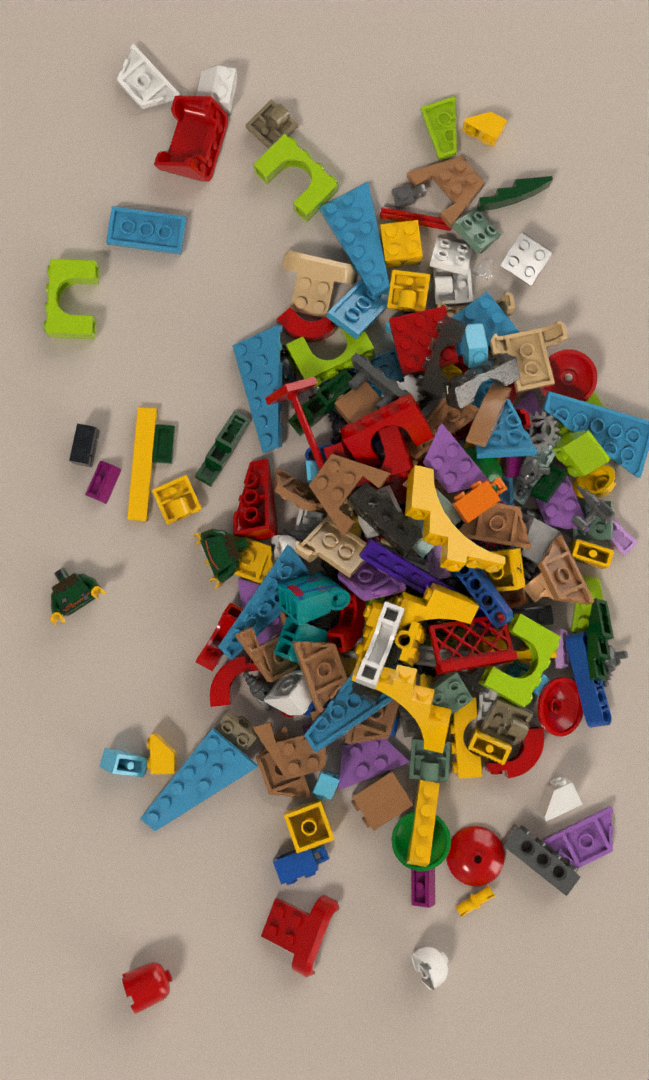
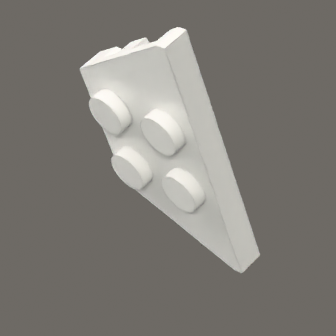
[117,44,181,109]

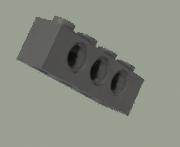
[501,824,581,896]

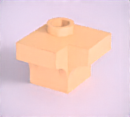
[523,572,554,603]

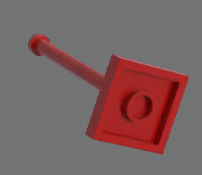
[265,377,325,471]

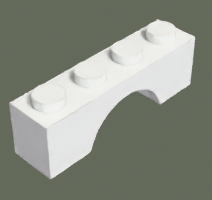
[356,601,405,689]

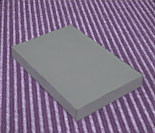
[518,517,573,564]

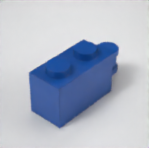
[273,845,330,885]

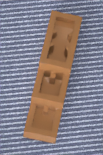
[466,383,511,447]

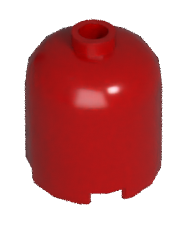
[122,962,173,1014]

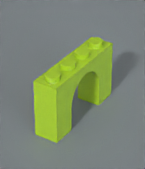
[253,134,338,222]
[44,259,99,339]
[286,327,375,387]
[478,614,561,707]

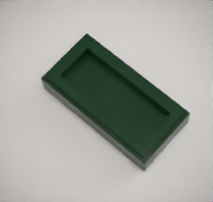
[152,424,175,464]
[530,464,568,503]

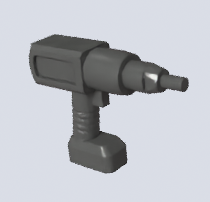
[571,485,615,532]
[282,511,325,541]

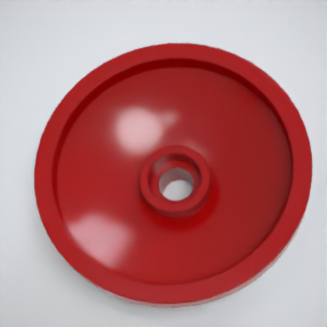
[541,349,597,402]
[537,677,583,737]
[446,826,505,886]

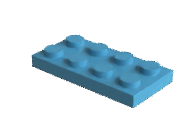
[106,206,187,255]
[326,279,389,339]

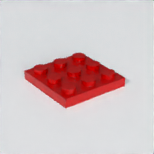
[389,306,459,376]

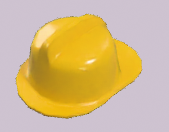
[572,465,616,498]

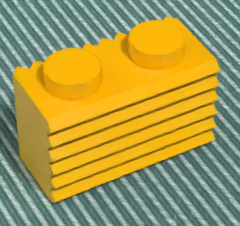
[569,539,614,570]
[468,726,512,765]

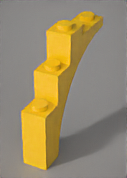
[405,465,505,572]
[355,583,479,662]
[352,661,452,754]

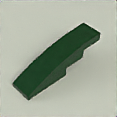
[477,176,553,212]
[288,369,353,436]
[195,410,251,487]
[587,598,614,682]

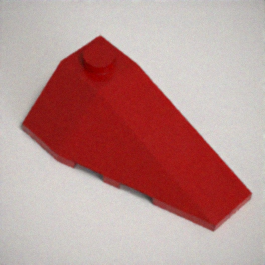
[233,459,278,540]

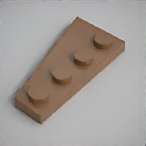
[407,391,479,462]

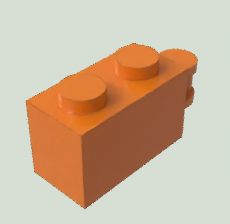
[451,477,508,523]

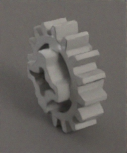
[524,411,560,454]

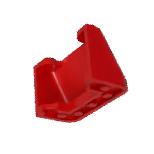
[154,96,228,182]

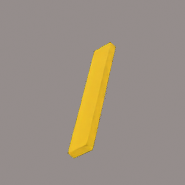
[127,407,158,522]

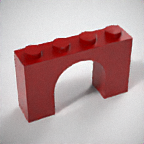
[340,393,434,467]
[323,425,414,492]

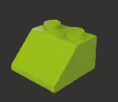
[552,430,611,477]

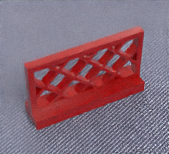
[428,614,518,675]

